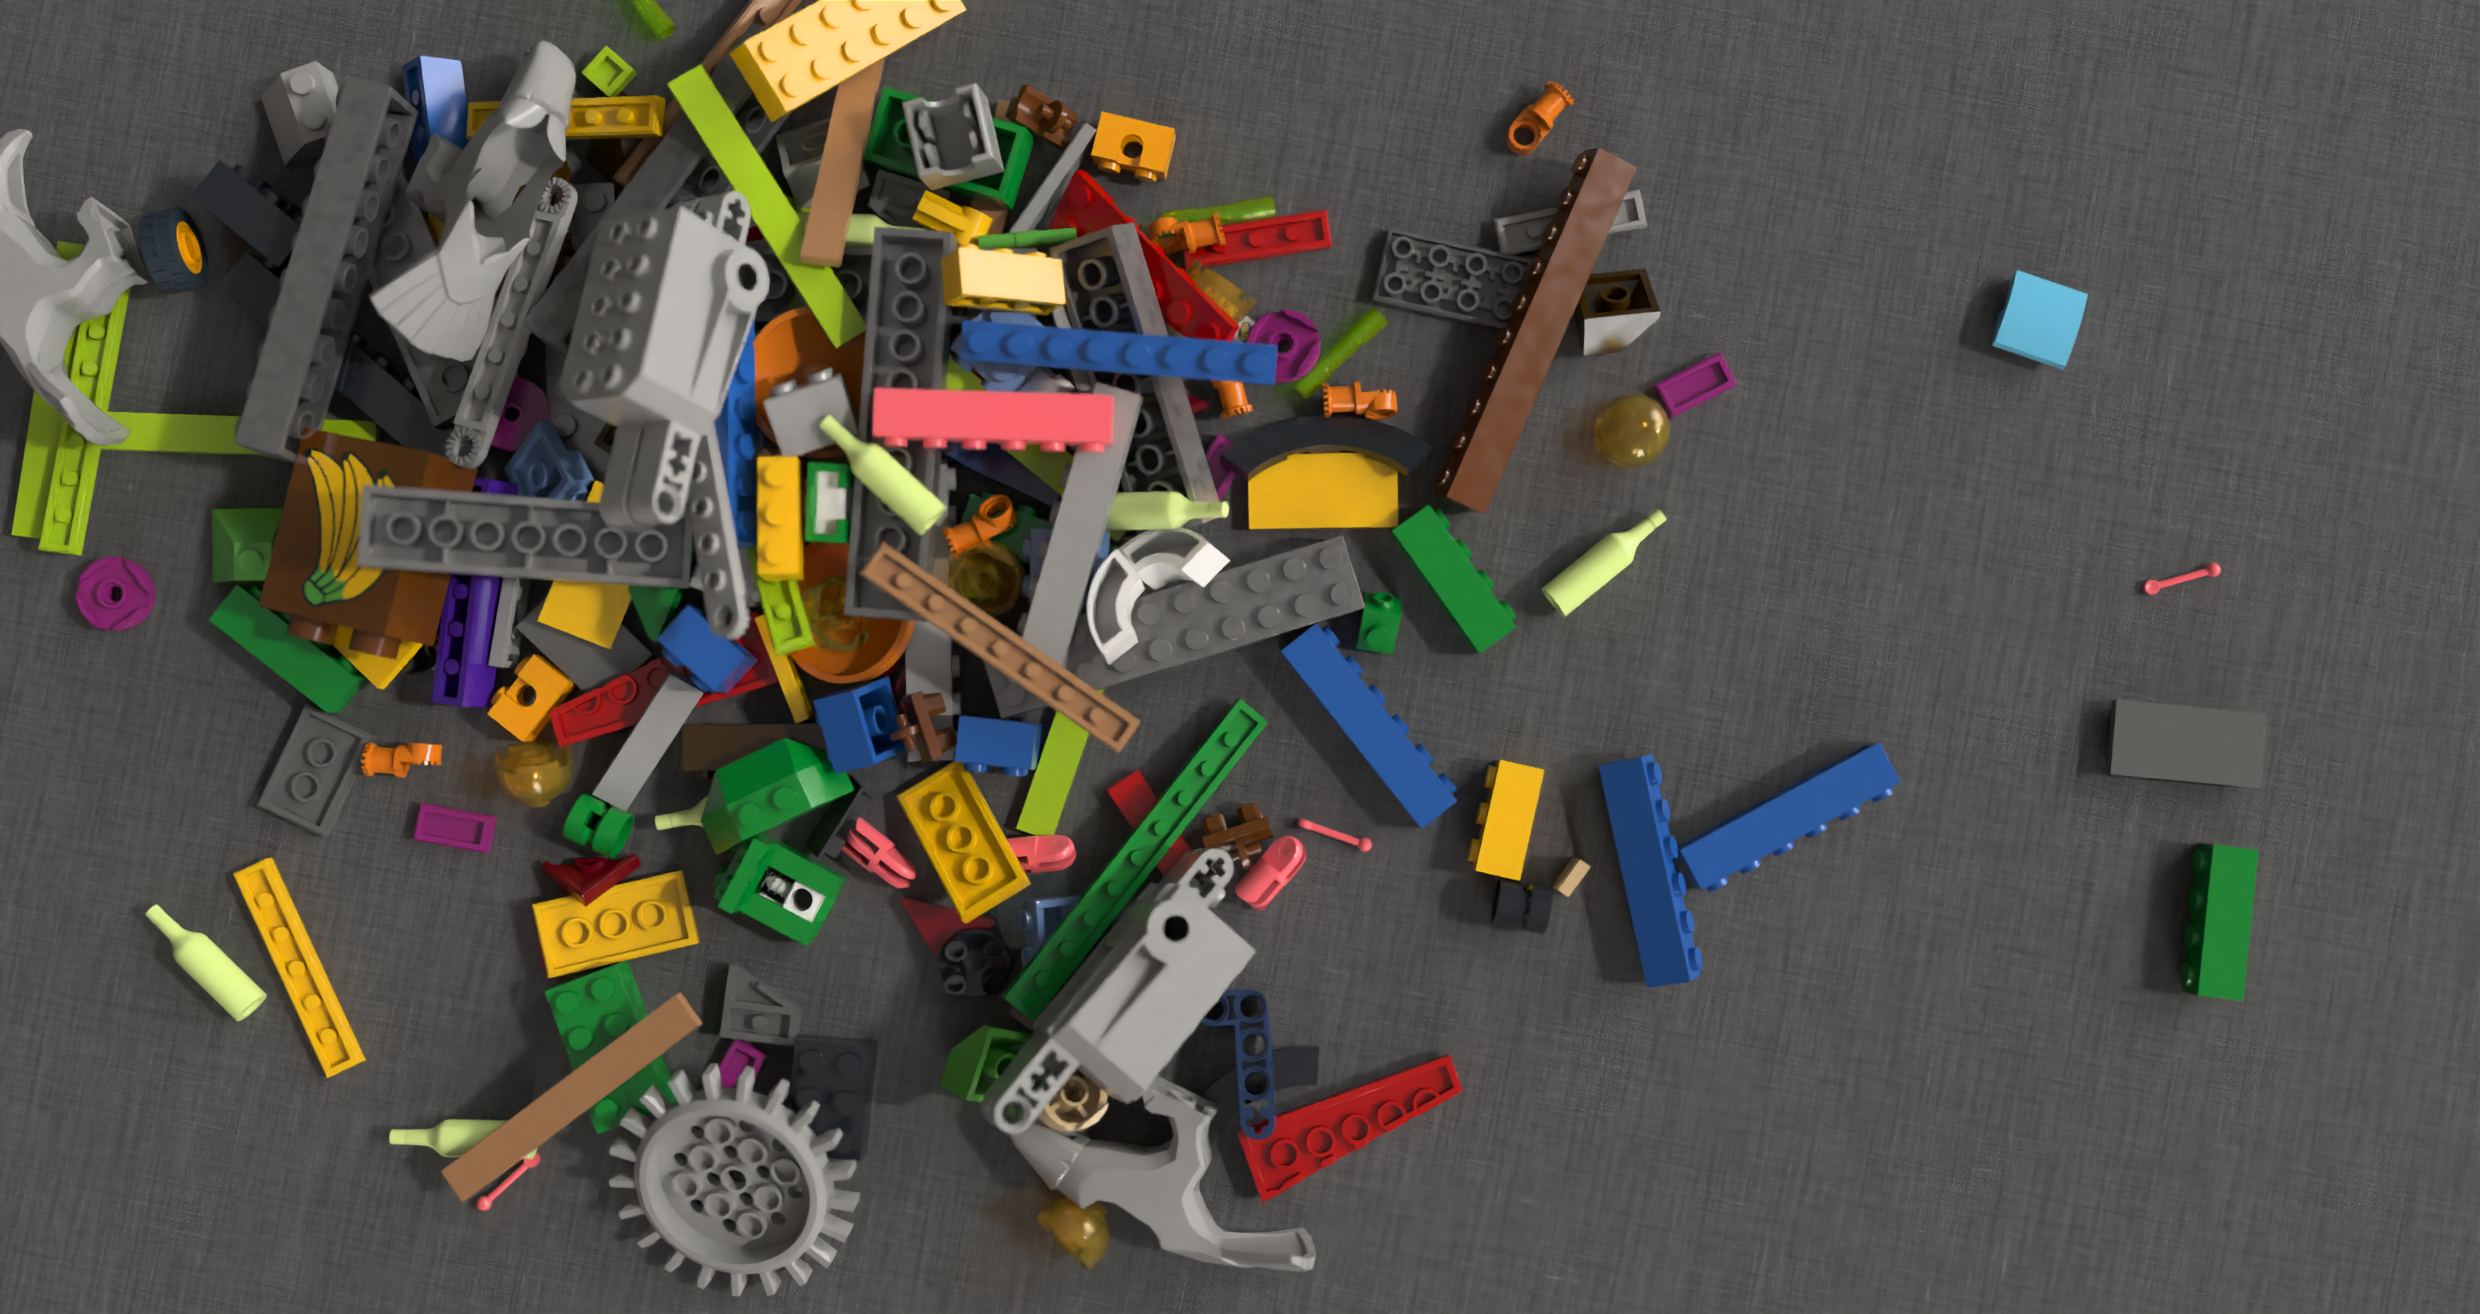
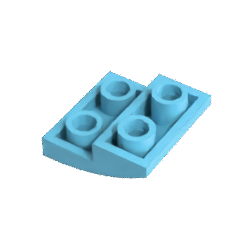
[1992,270,2088,370]

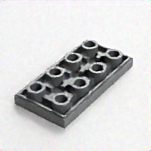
[1371,227,1532,331]
[2106,699,2267,788]

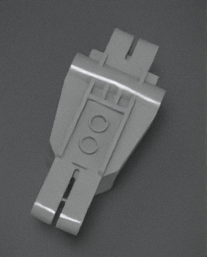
[560,191,769,528]
[981,848,1256,1134]

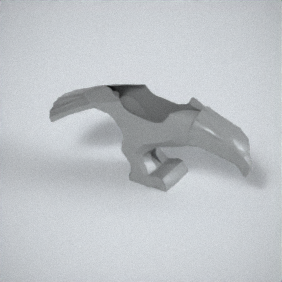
[369,39,576,362]
[0,129,150,446]
[1006,1075,1317,1272]

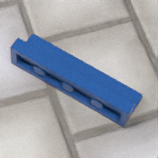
[402,55,470,213]

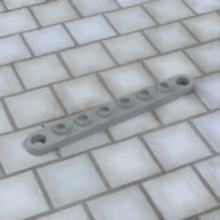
[445,177,578,469]
[687,421,750,640]

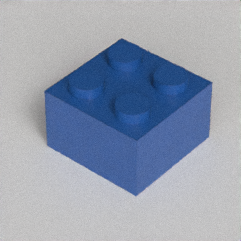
[657,605,758,694]
[814,676,906,774]
[955,716,1043,776]

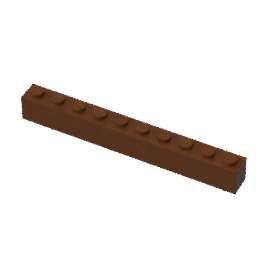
[1434,148,1637,514]

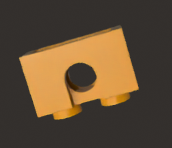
[1091,111,1176,183]
[487,654,577,742]

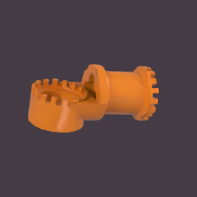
[1506,81,1574,155]
[1147,212,1226,255]
[1211,380,1254,419]
[1322,381,1398,420]
[942,495,1018,558]
[361,742,442,778]

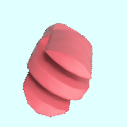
[841,817,917,888]
[1006,835,1076,874]
[1235,836,1306,911]

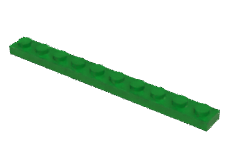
[1001,698,1268,1022]

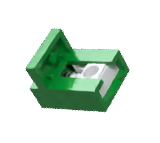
[805,461,855,543]
[713,833,848,946]

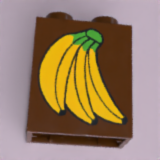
[259,427,478,660]

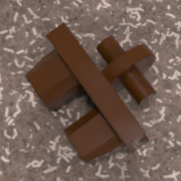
[1006,85,1079,150]
[889,691,957,764]
[1202,802,1273,870]

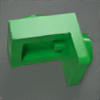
[1356,592,1402,655]

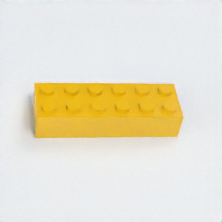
[730,0,966,122]

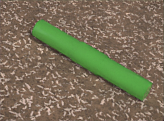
[978,227,1077,249]

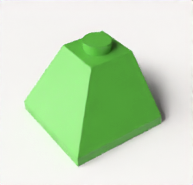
[212,508,283,584]
[939,1025,1035,1106]

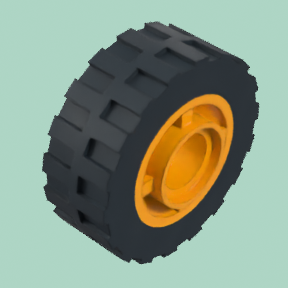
[139,206,209,294]

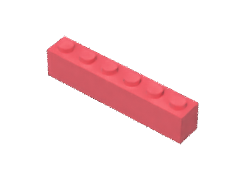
[873,388,1114,453]

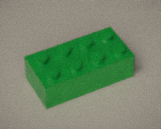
[864,86,1035,210]
[545,960,677,1134]

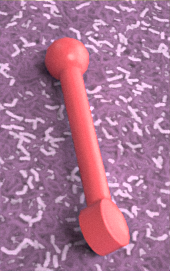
[2142,563,2221,595]
[1296,818,1372,852]
[476,1152,541,1211]

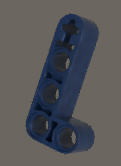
[941,442,1063,509]
[1201,989,1277,1140]

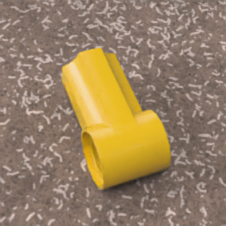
[912,190,993,248]

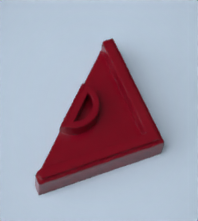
[541,853,641,906]
[901,897,997,960]

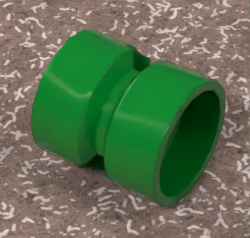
[563,794,635,859]

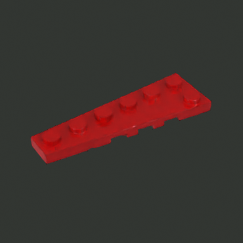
[1047,170,1240,341]
[549,611,780,747]
[1237,1053,1463,1202]

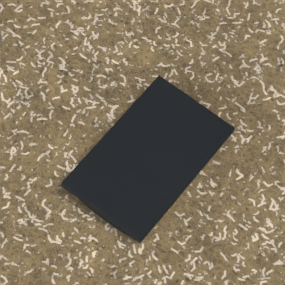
[806,774,872,859]

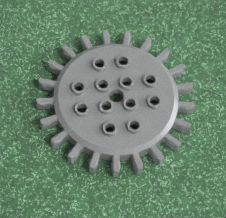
[609,1064,860,1297]

